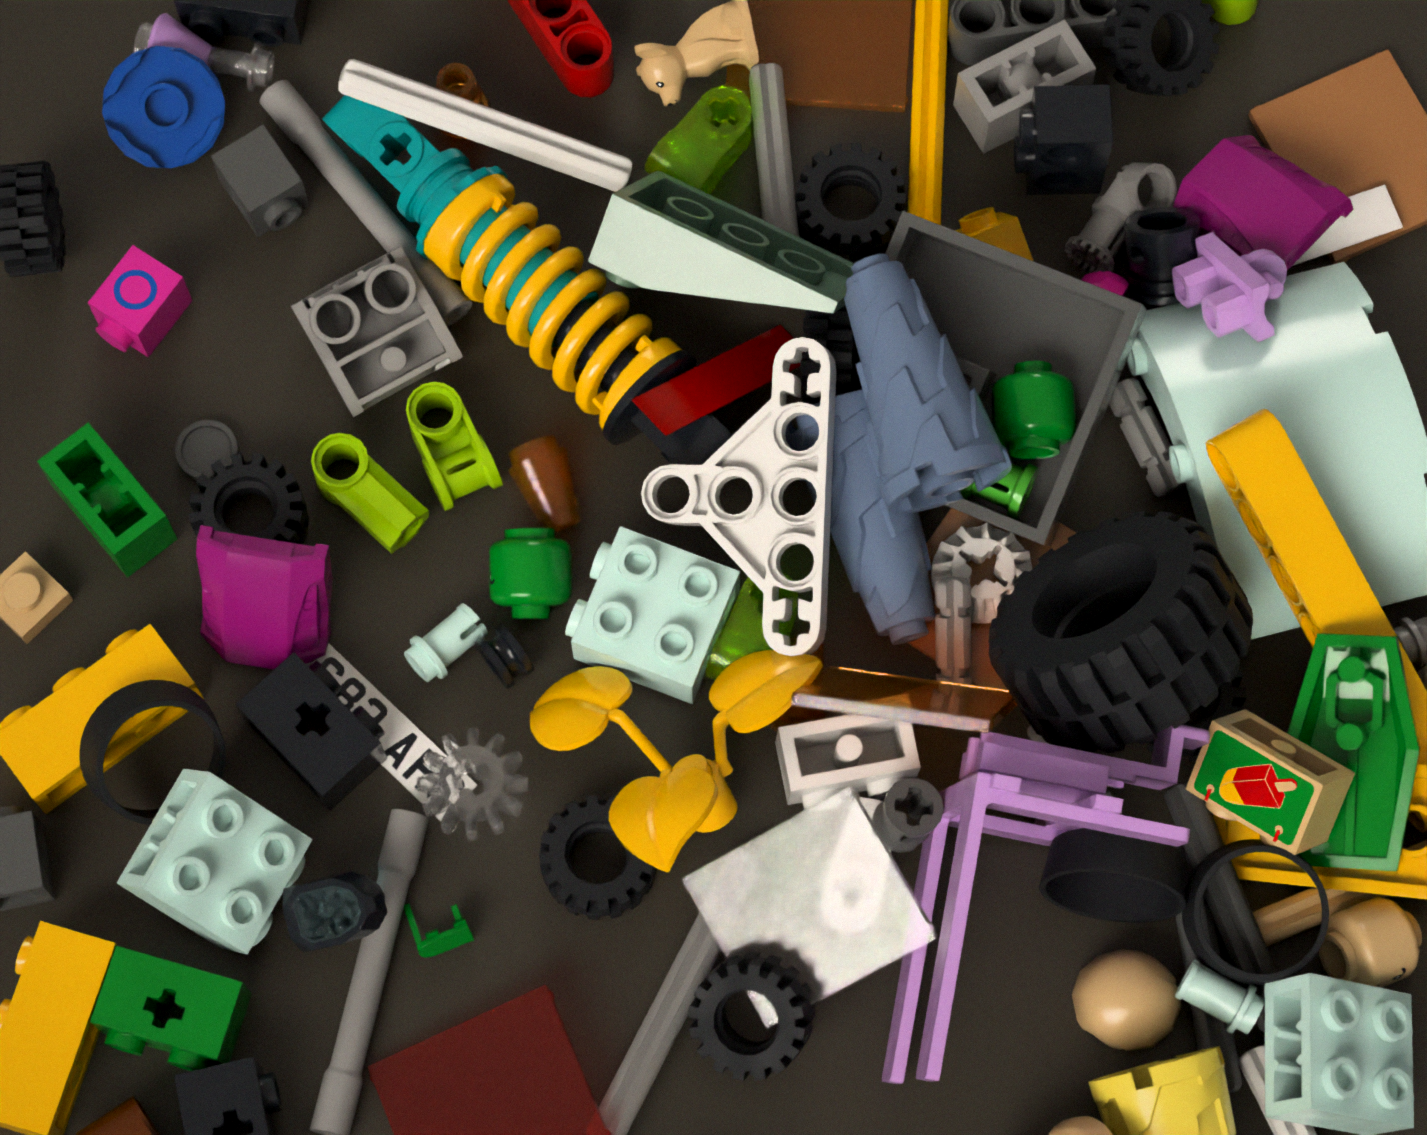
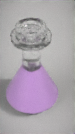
[133,13,275,91]

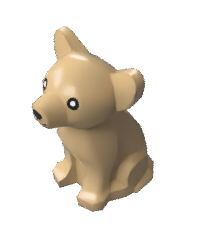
[634,0,759,106]

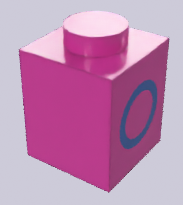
[88,245,193,358]

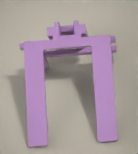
[882,725,1210,1084]

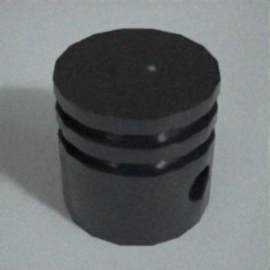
[1124,207,1201,305]

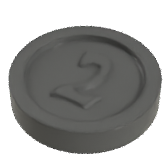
[175,420,240,481]

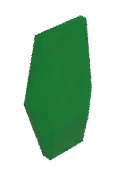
[1287,633,1421,871]

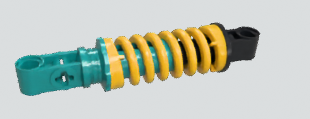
[322,95,733,465]

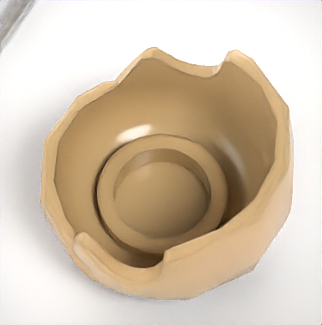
[1072,949,1182,1051]

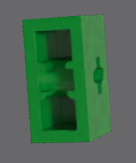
[37,422,178,578]
[90,945,252,1071]

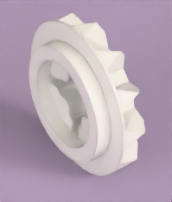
[931,523,1032,624]

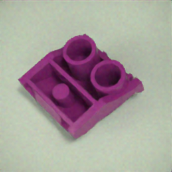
[1173,135,1354,270]
[196,525,333,669]

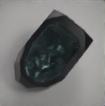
[282,871,388,952]

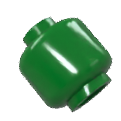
[992,361,1076,459]
[488,528,572,619]

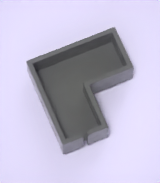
[885,211,1147,546]

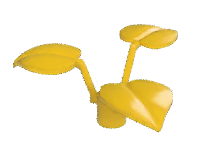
[530,650,823,872]

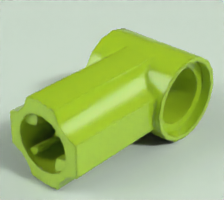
[311,433,429,554]

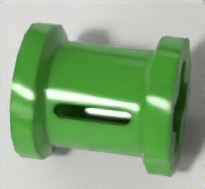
[960,463,1039,520]

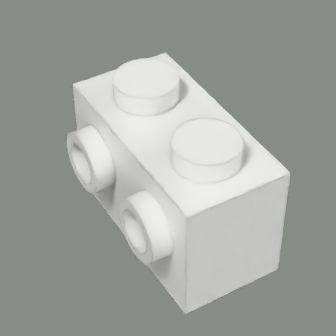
[775,704,921,811]

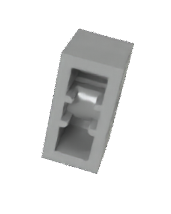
[953,19,1096,154]

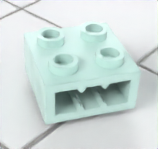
[565,526,740,704]
[117,769,313,955]
[1264,973,1414,1135]

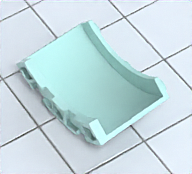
[1127,262,1427,640]

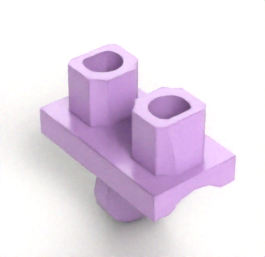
[1172,232,1287,342]

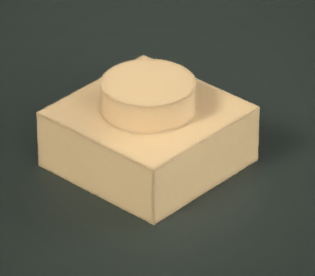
[0,551,73,644]

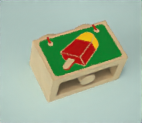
[1185,709,1355,855]

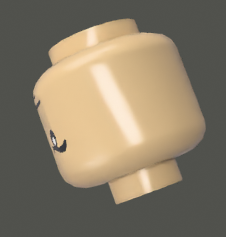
[1319,897,1422,988]

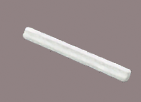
[338,59,632,192]

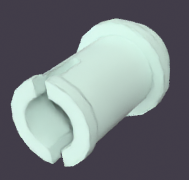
[404,603,488,682]
[1174,959,1265,1034]

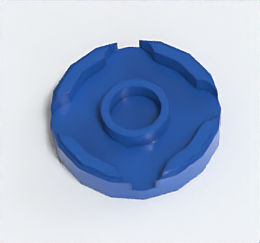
[102,45,225,168]

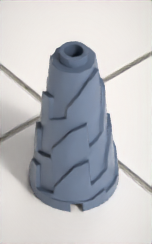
[844,254,1012,514]
[785,390,935,645]

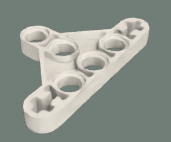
[641,337,836,656]

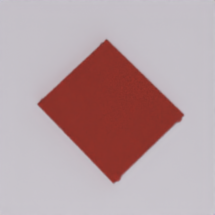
[368,985,612,1135]

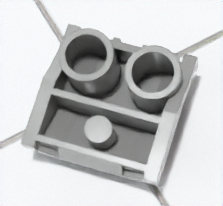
[290,247,463,417]

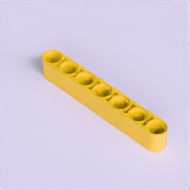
[1206,408,1427,833]

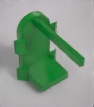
[404,903,474,958]

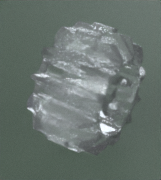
[417,727,529,840]

